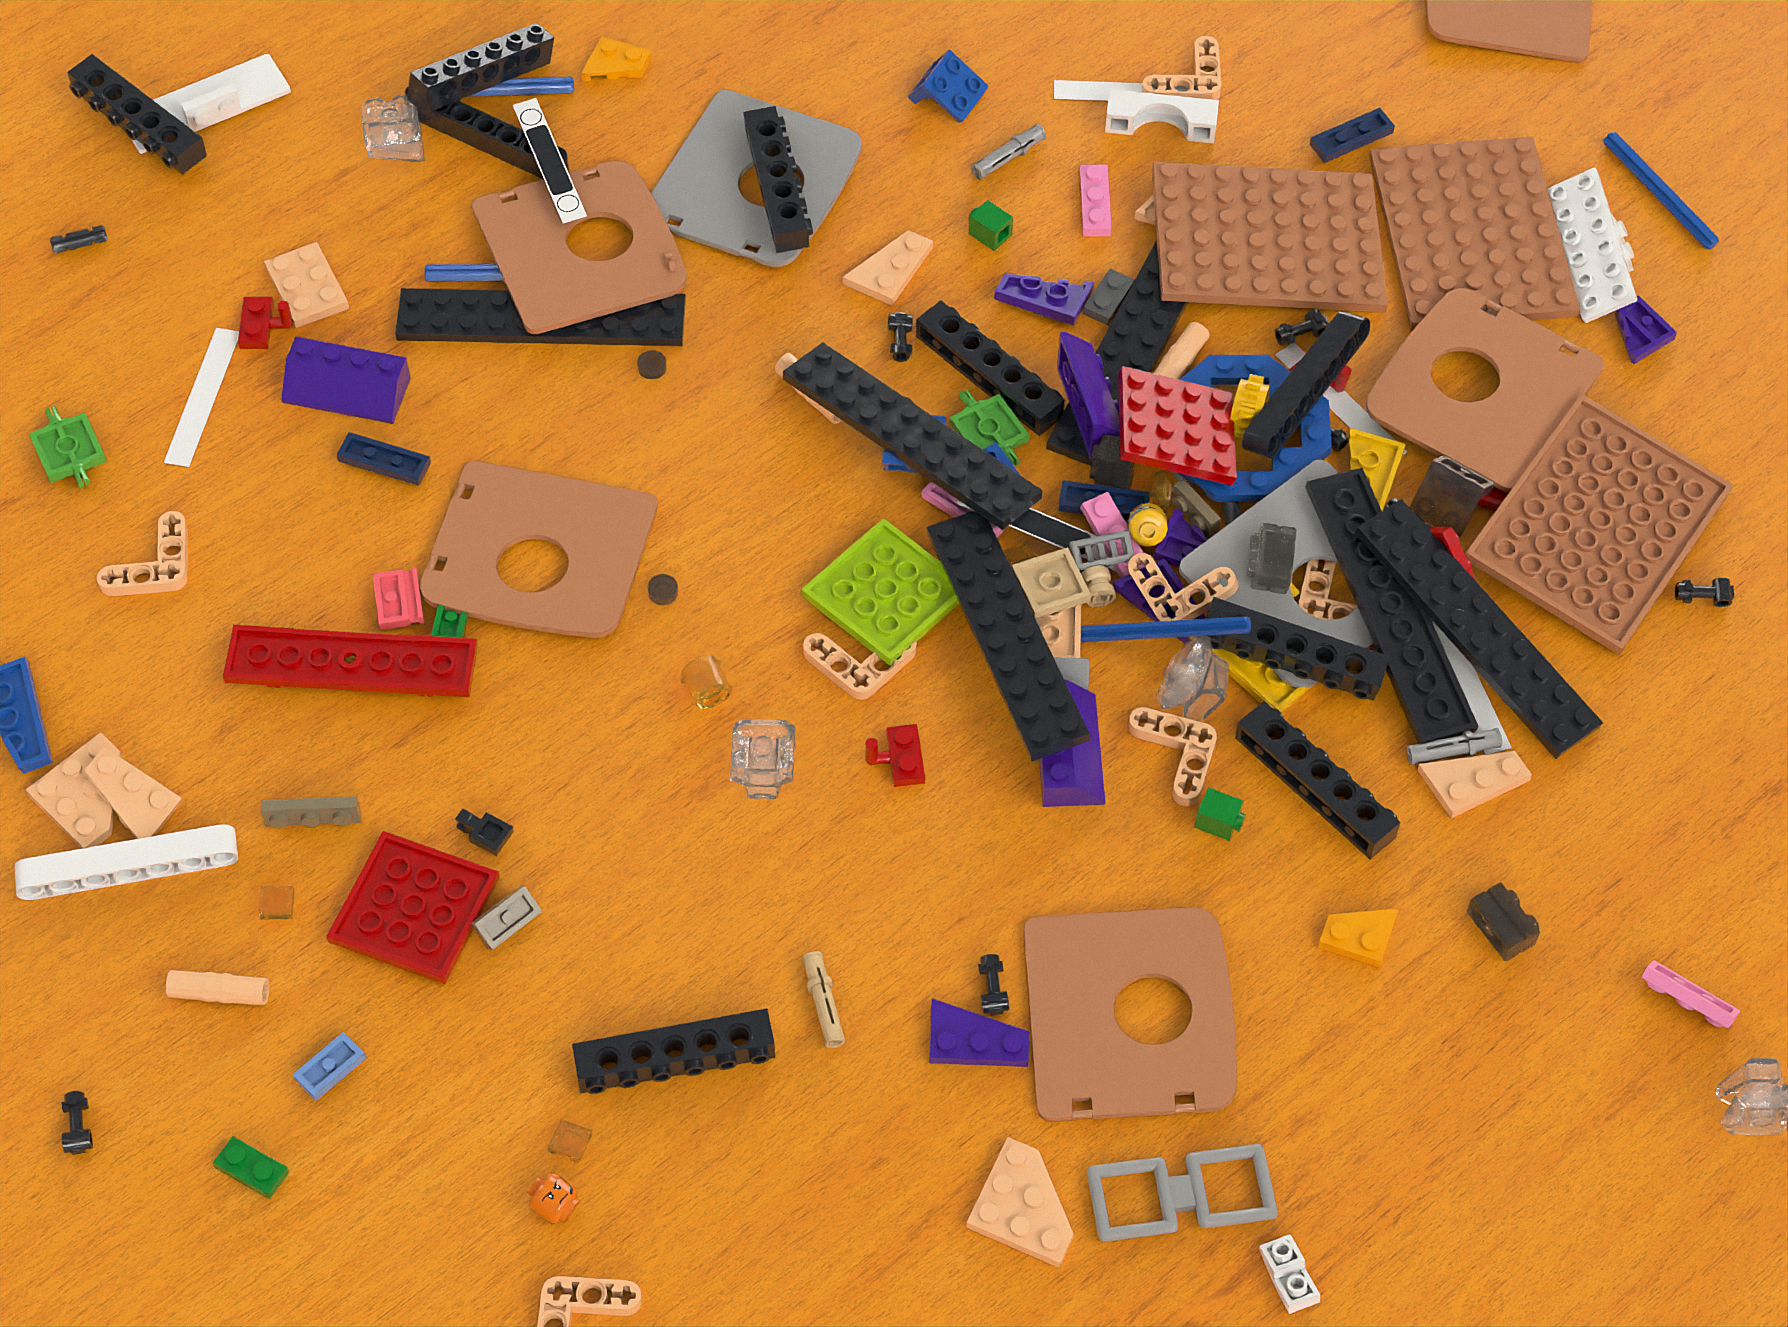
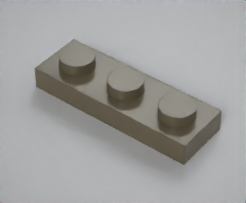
[261,796,361,828]

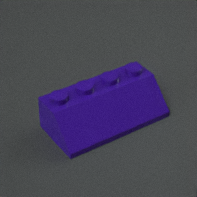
[1057,331,1120,460]
[281,336,411,424]
[1039,680,1105,807]

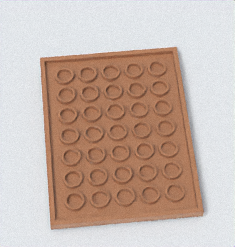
[1369,137,1580,330]
[1152,162,1388,312]
[1465,394,1734,655]

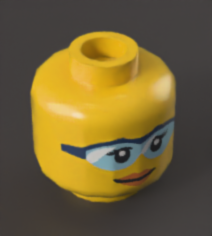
[1128,503,1168,547]

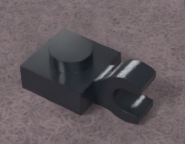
[455,809,514,856]

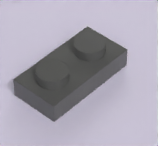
[1083,269,1135,325]

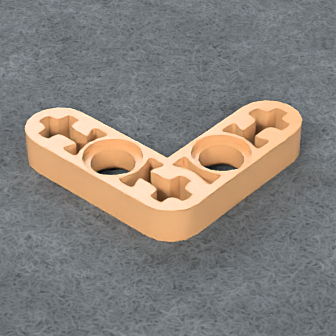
[1142,36,1221,100]
[97,511,188,596]
[1128,553,1239,621]
[1298,559,1357,620]
[803,633,917,700]
[1128,707,1217,807]
[537,1276,642,1327]

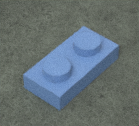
[292,1032,366,1102]

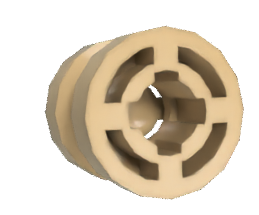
[1081,565,1116,607]

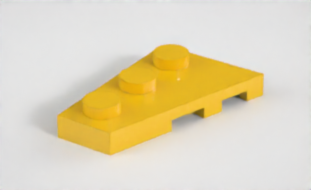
[1348,427,1406,511]

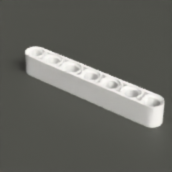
[14,825,238,900]

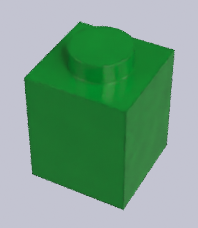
[968,200,1013,251]
[1194,787,1246,841]

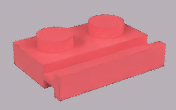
[373,567,424,630]

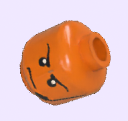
[527,1173,580,1224]

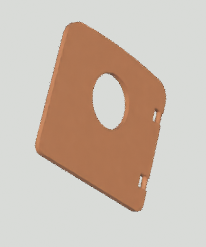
[1426,0,1592,63]
[472,161,687,334]
[1366,288,1604,492]
[420,461,658,638]
[1024,907,1237,1122]

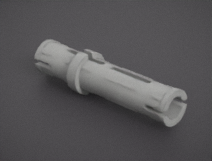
[971,124,1046,180]
[1406,728,1502,765]

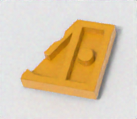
[581,36,652,81]
[1318,909,1399,968]

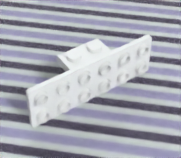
[131,54,291,154]
[1548,168,1637,323]

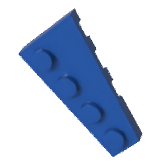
[0,656,53,774]

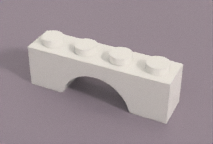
[1105,89,1219,144]

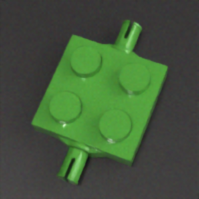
[949,389,1030,467]
[29,406,107,488]

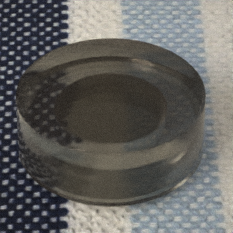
[637,350,667,379]
[648,574,678,605]

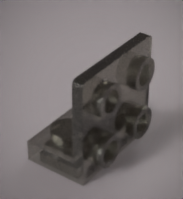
[1409,455,1495,538]

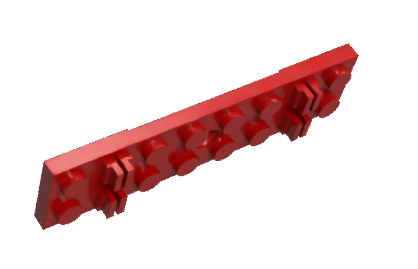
[223,625,478,697]

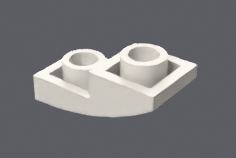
[1259,1234,1320,1314]

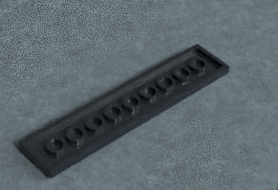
[1046,240,1188,469]
[395,288,686,346]
[783,342,1043,530]
[1305,467,1479,744]
[1355,499,1603,759]
[926,511,1091,761]

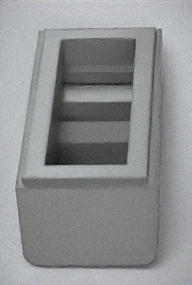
[1069,530,1134,573]

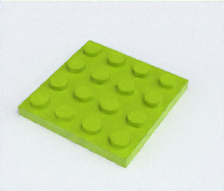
[801,518,959,666]

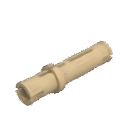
[802,951,846,1048]

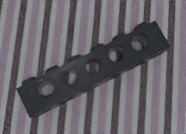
[407,23,554,114]
[67,54,207,175]
[743,106,813,254]
[916,300,1065,436]
[1198,597,1390,701]
[1235,701,1401,860]
[572,1008,775,1094]

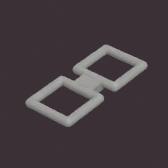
[1086,1144,1278,1242]

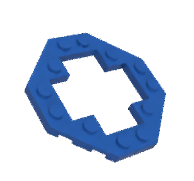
[1178,355,1332,502]

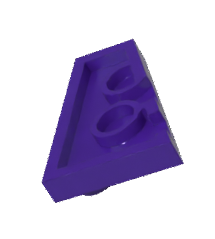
[994,273,1094,326]
[1113,558,1206,644]
[930,998,1029,1067]

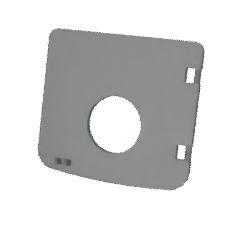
[651,90,862,267]
[1179,460,1374,688]

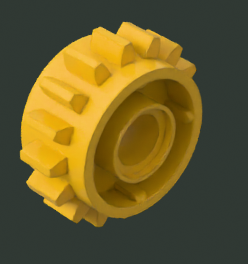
[1230,374,1270,438]

